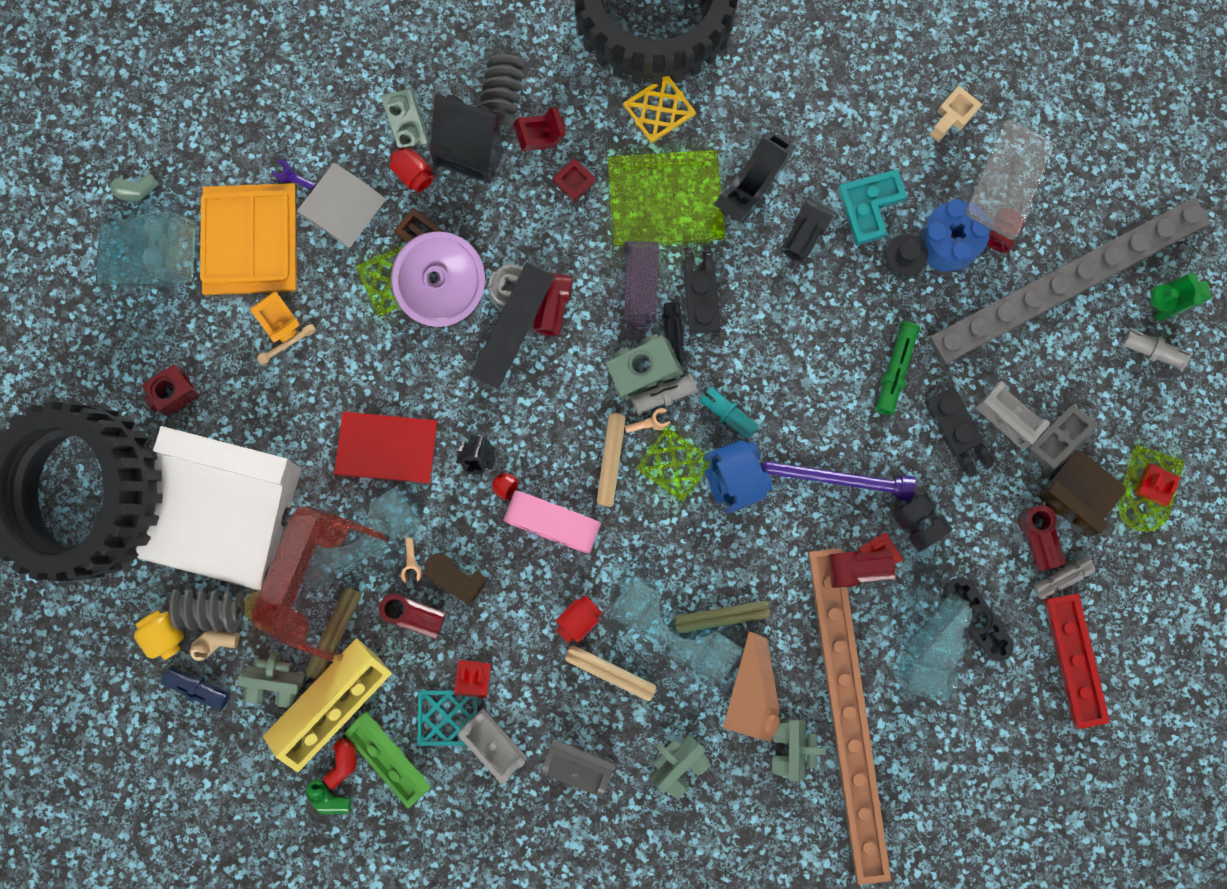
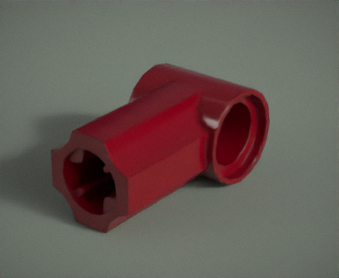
[533,272,573,336]
[1018,506,1066,571]
[828,551,896,588]
[379,594,446,639]

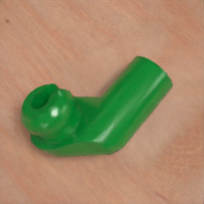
[306,780,351,814]

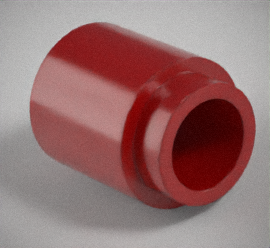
[389,147,435,193]
[555,595,603,644]

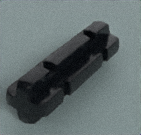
[663,302,685,363]

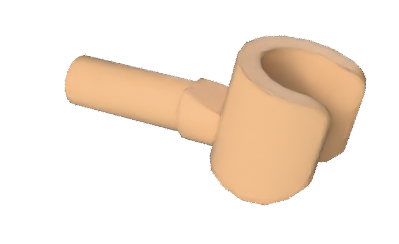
[625,408,670,433]
[401,538,422,583]

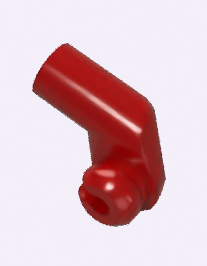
[323,738,356,789]

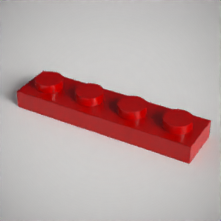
[1044,593,1110,729]

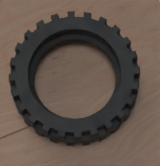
[574,0,738,86]
[0,401,163,582]

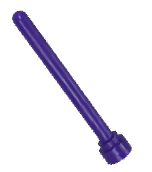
[761,461,916,502]

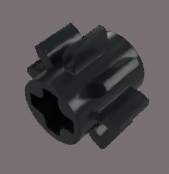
[456,435,497,475]

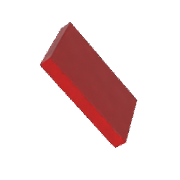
[334,411,438,484]

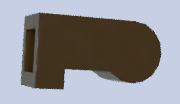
[425,553,488,606]

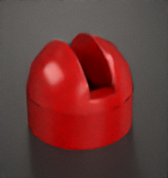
[492,473,519,501]

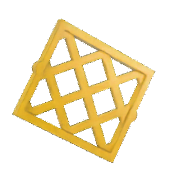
[623,76,696,144]

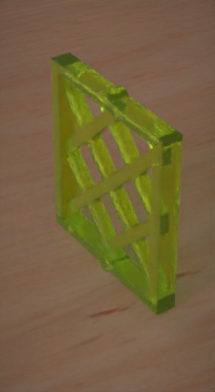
[356,246,403,317]
[636,427,710,502]

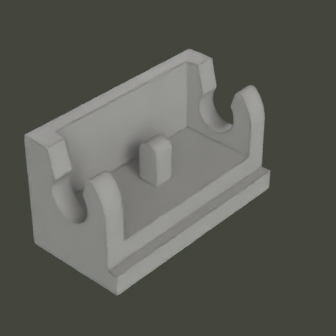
[975,381,1050,450]
[458,709,527,785]

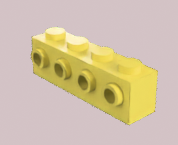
[263,638,392,772]

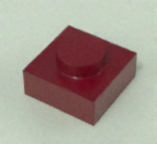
[552,158,596,203]

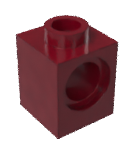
[141,364,200,417]

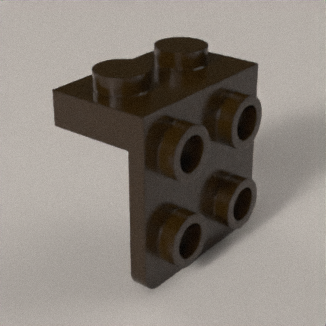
[1037,450,1126,538]

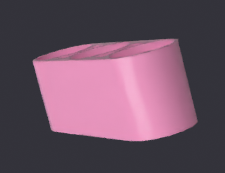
[503,490,601,554]

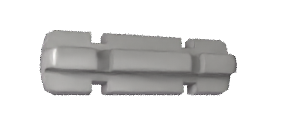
[1033,557,1095,599]

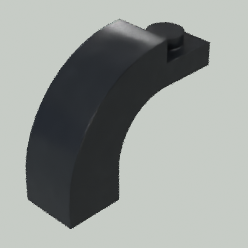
[714,131,796,224]

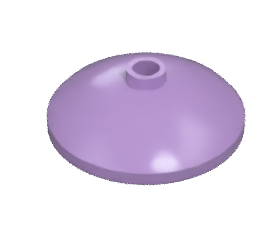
[391,231,485,327]

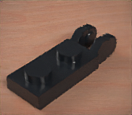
[683,246,721,335]
[924,387,994,477]

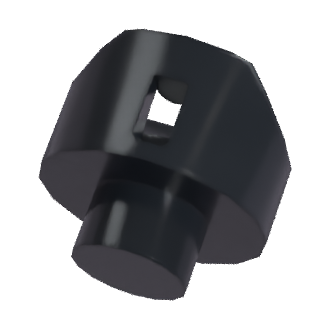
[882,234,928,280]

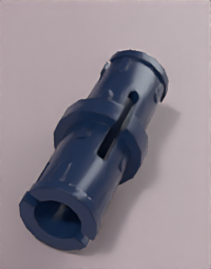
[160,665,230,712]

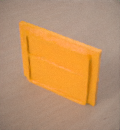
[200,183,297,295]

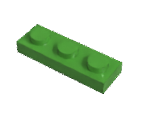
[344,712,431,809]

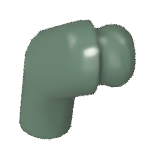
[110,173,160,202]

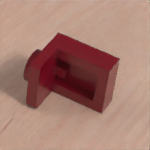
[513,107,566,151]

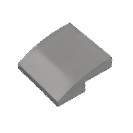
[296,163,386,249]

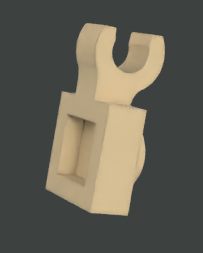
[929,86,983,142]

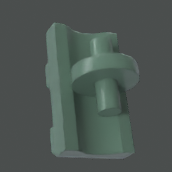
[381,87,429,148]
[238,651,306,708]
[772,719,826,782]
[648,735,711,799]

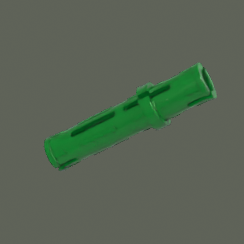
[874,321,921,416]

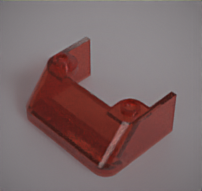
[251,506,391,662]

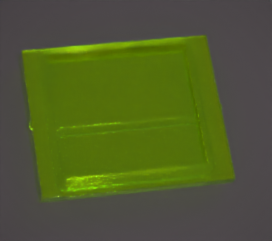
[607,150,725,248]

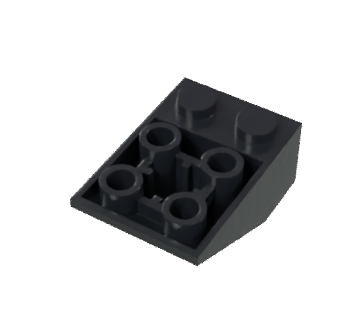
[430,94,503,184]

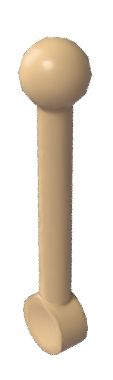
[257,324,316,365]

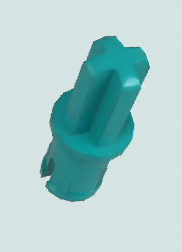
[699,386,759,439]

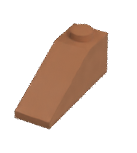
[723,632,780,742]

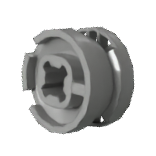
[488,264,523,310]

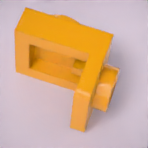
[249,291,300,343]

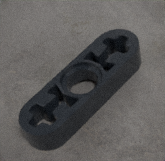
[943,577,1014,662]

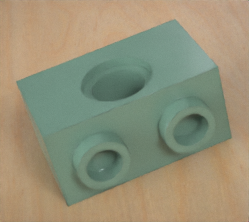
[606,334,684,400]

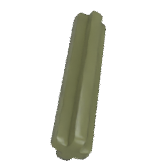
[305,587,361,680]
[674,601,770,633]

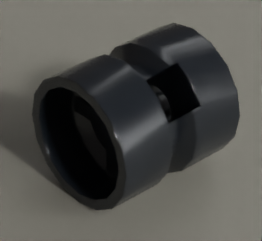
[892,492,953,553]

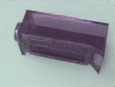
[623,241,659,327]

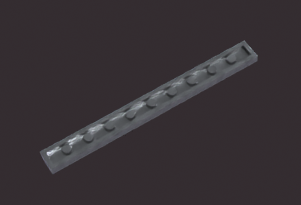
[928,197,1211,366]

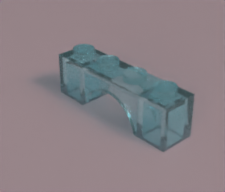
[284,486,421,592]
[612,576,743,684]

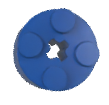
[919,199,991,272]
[703,440,772,514]

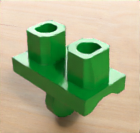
[1150,273,1211,321]

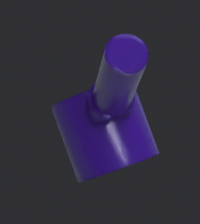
[271,159,316,191]

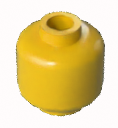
[134,609,184,660]

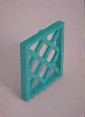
[416,691,478,746]

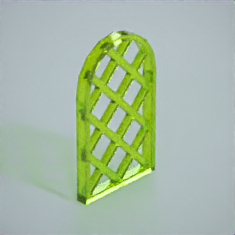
[1118,445,1185,532]

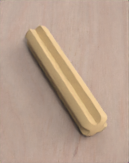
[597,413,626,507]
[565,645,657,701]

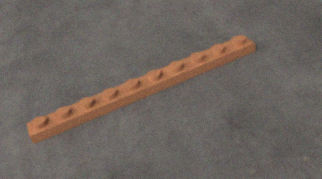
[808,548,891,885]

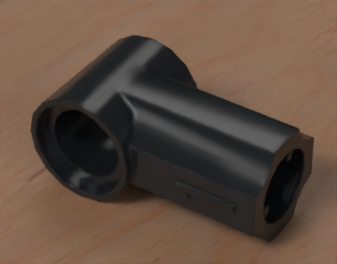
[780,197,835,263]

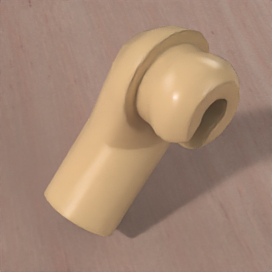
[190,629,240,661]

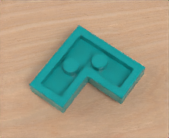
[837,169,907,246]

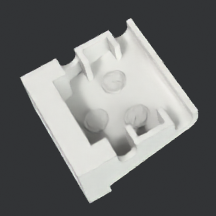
[136,426,302,592]

